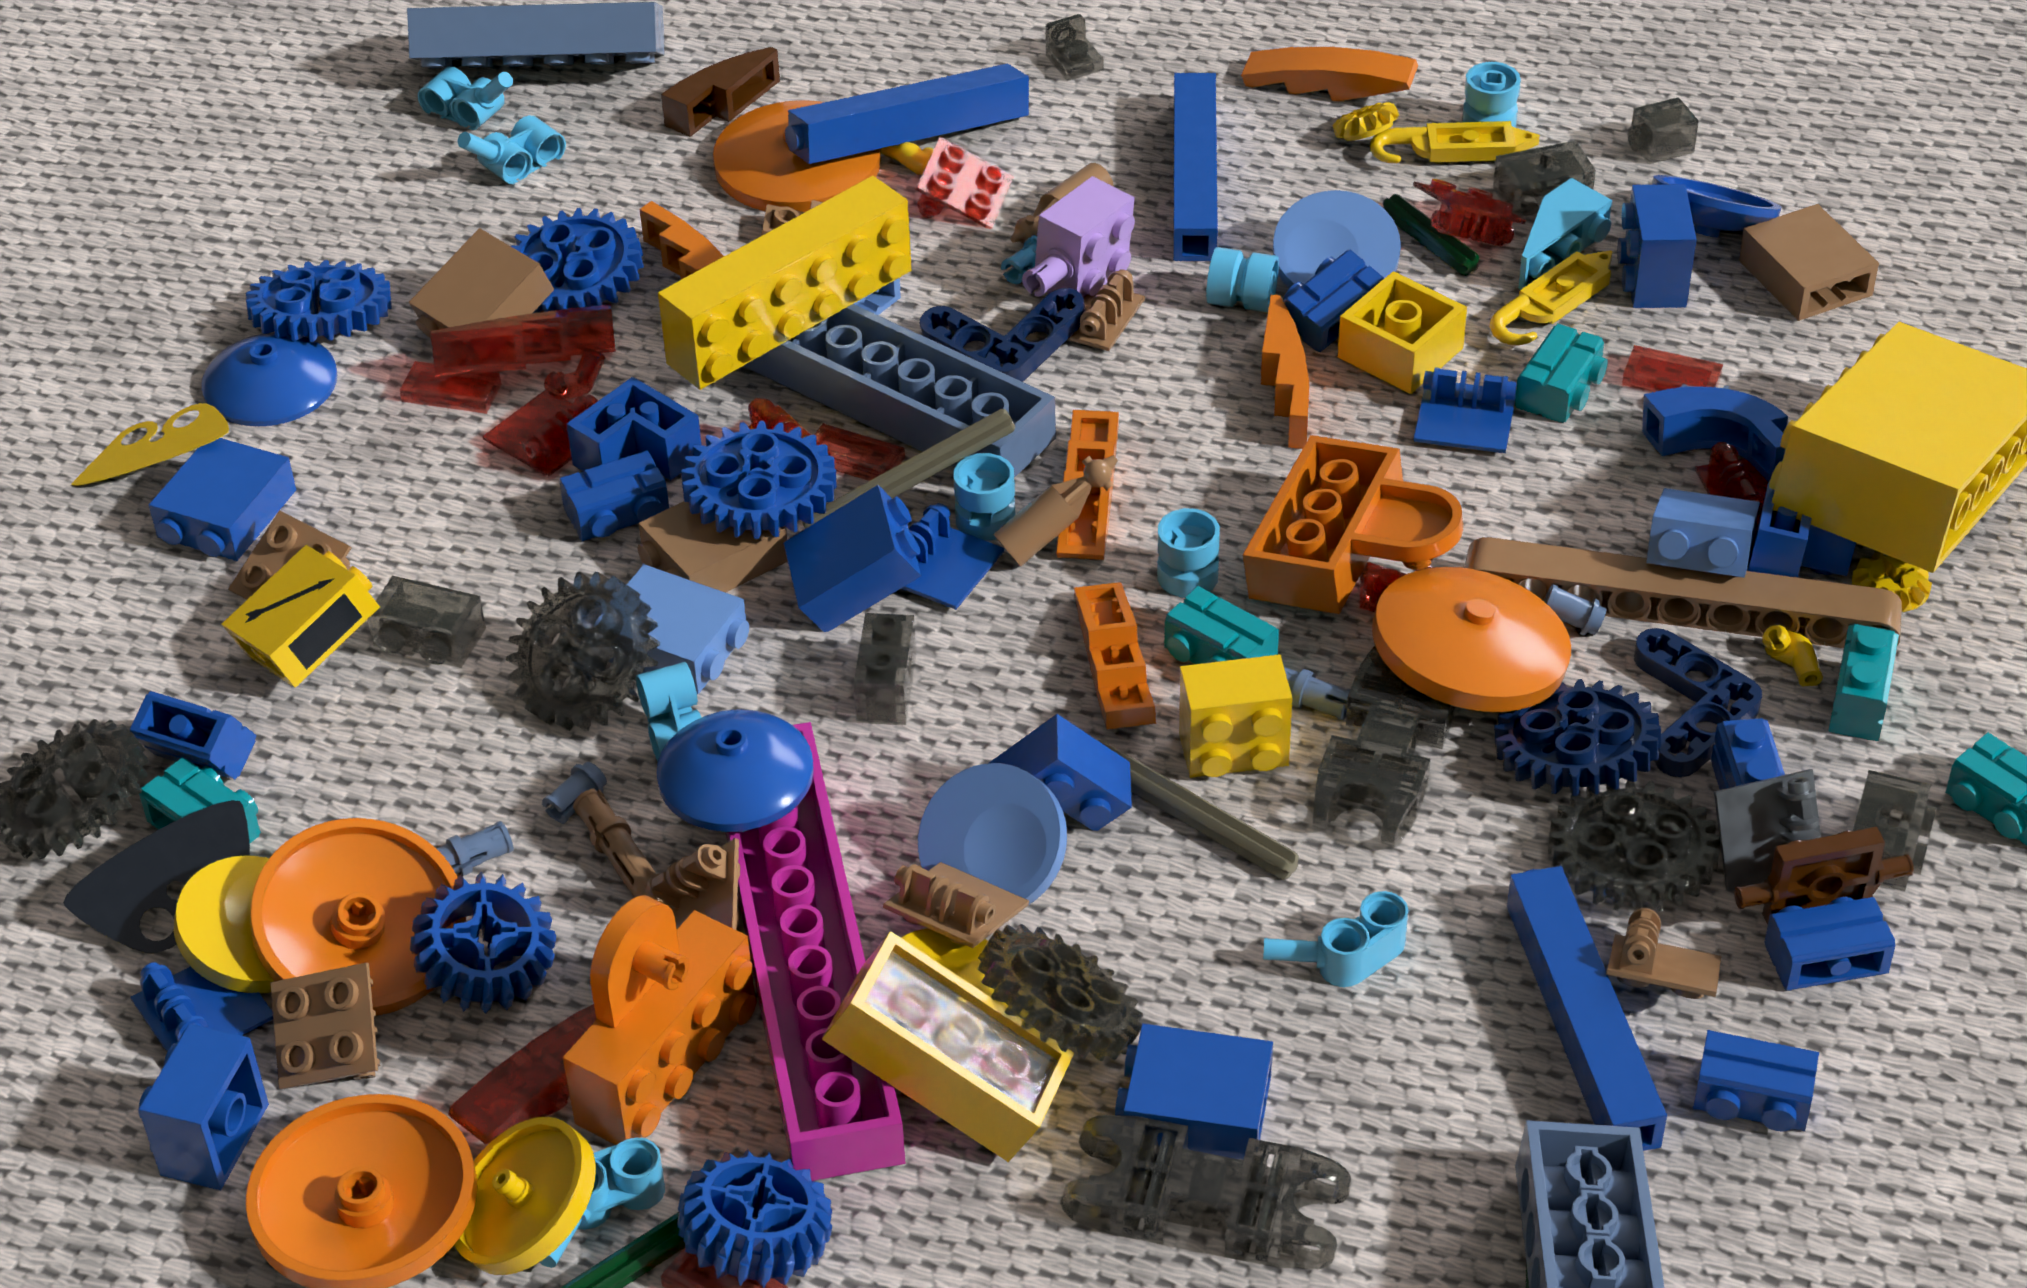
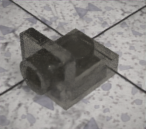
[1045,14,1104,81]

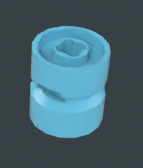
[1462,62,1521,127]
[1206,247,1279,313]
[954,453,1015,541]
[1157,508,1220,598]

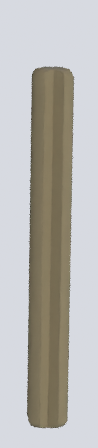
[802,409,1015,529]
[1098,740,1299,880]

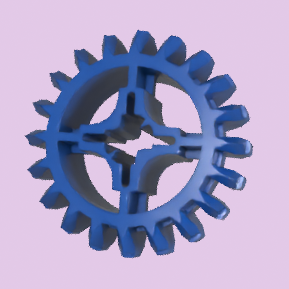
[410,871,556,1014]
[677,1149,832,1288]

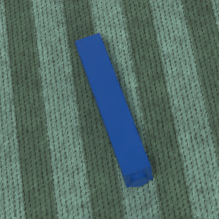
[785,63,1029,164]
[1173,73,1218,261]
[1507,866,1667,1151]

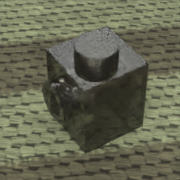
[1627,97,1699,164]

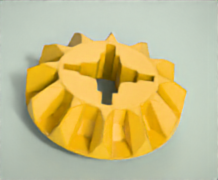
[1332,102,1399,141]
[1852,551,1932,612]

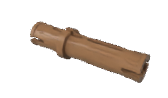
[573,789,656,898]

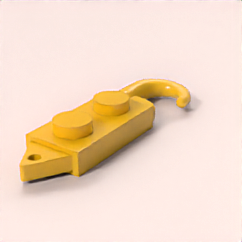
[1370,121,1540,163]
[1489,250,1613,345]

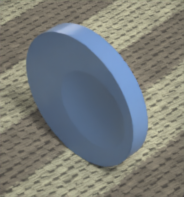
[1273,190,1401,288]
[918,763,1067,905]

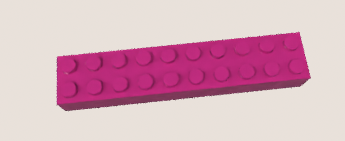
[725,722,906,1181]

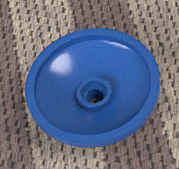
[1651,175,1782,238]
[201,332,337,427]
[656,709,814,832]

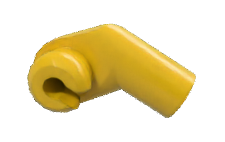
[881,142,939,175]
[1762,625,1823,687]

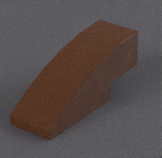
[661,47,780,137]

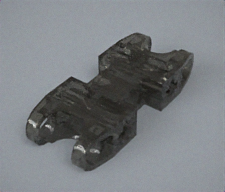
[1313,646,1456,847]
[1060,1115,1352,1269]

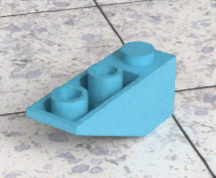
[1518,178,1612,290]

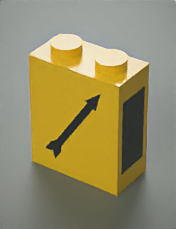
[221,545,380,688]

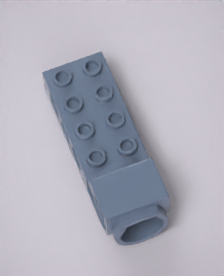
[1515,1120,1665,1288]

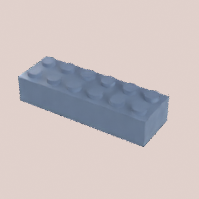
[407,2,665,69]

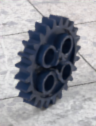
[1494,679,1661,796]

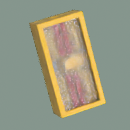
[822,931,1074,1162]

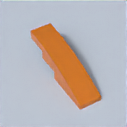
[1241,47,1418,102]
[639,201,724,280]
[1261,294,1309,449]
[1057,410,1119,560]
[1074,582,1156,730]

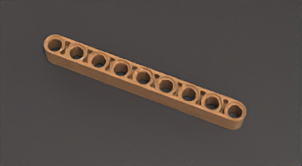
[1464,537,1902,648]

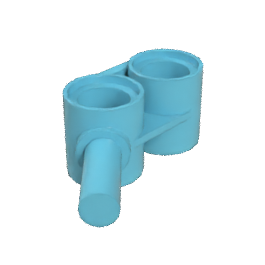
[418,66,513,130]
[457,115,566,184]
[636,662,701,761]
[1263,891,1408,987]
[539,1137,665,1268]

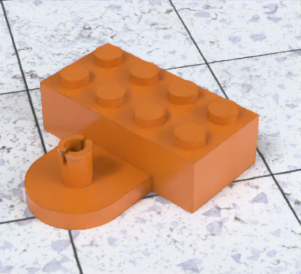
[1242,435,1463,614]
[563,895,757,1145]

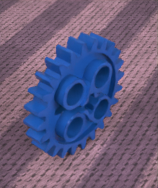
[511,208,644,320]
[246,260,392,342]
[681,421,837,539]

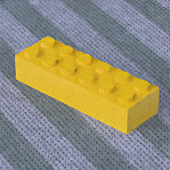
[658,176,912,390]

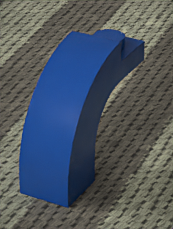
[1642,386,1788,483]

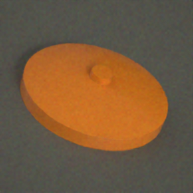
[713,100,881,212]
[1372,567,1571,712]
[250,818,466,1016]
[246,1094,478,1288]

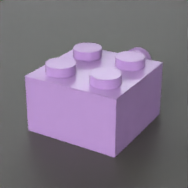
[1022,176,1135,297]

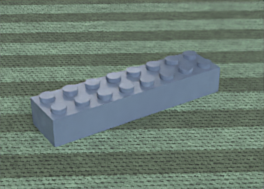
[744,304,1056,478]

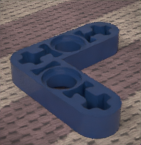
[919,288,1085,382]
[1634,628,1762,778]

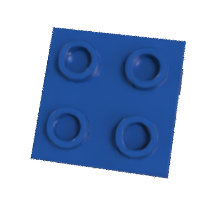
[1413,367,1517,454]
[901,503,1004,610]
[130,962,273,1052]

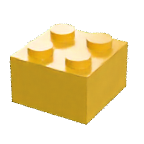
[1338,271,1467,394]
[1179,654,1292,778]

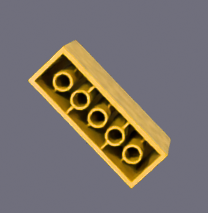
[1769,322,2027,573]

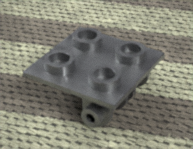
[1714,769,1821,892]

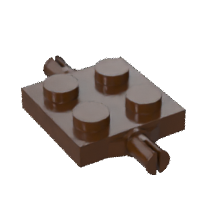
[1734,827,1914,925]

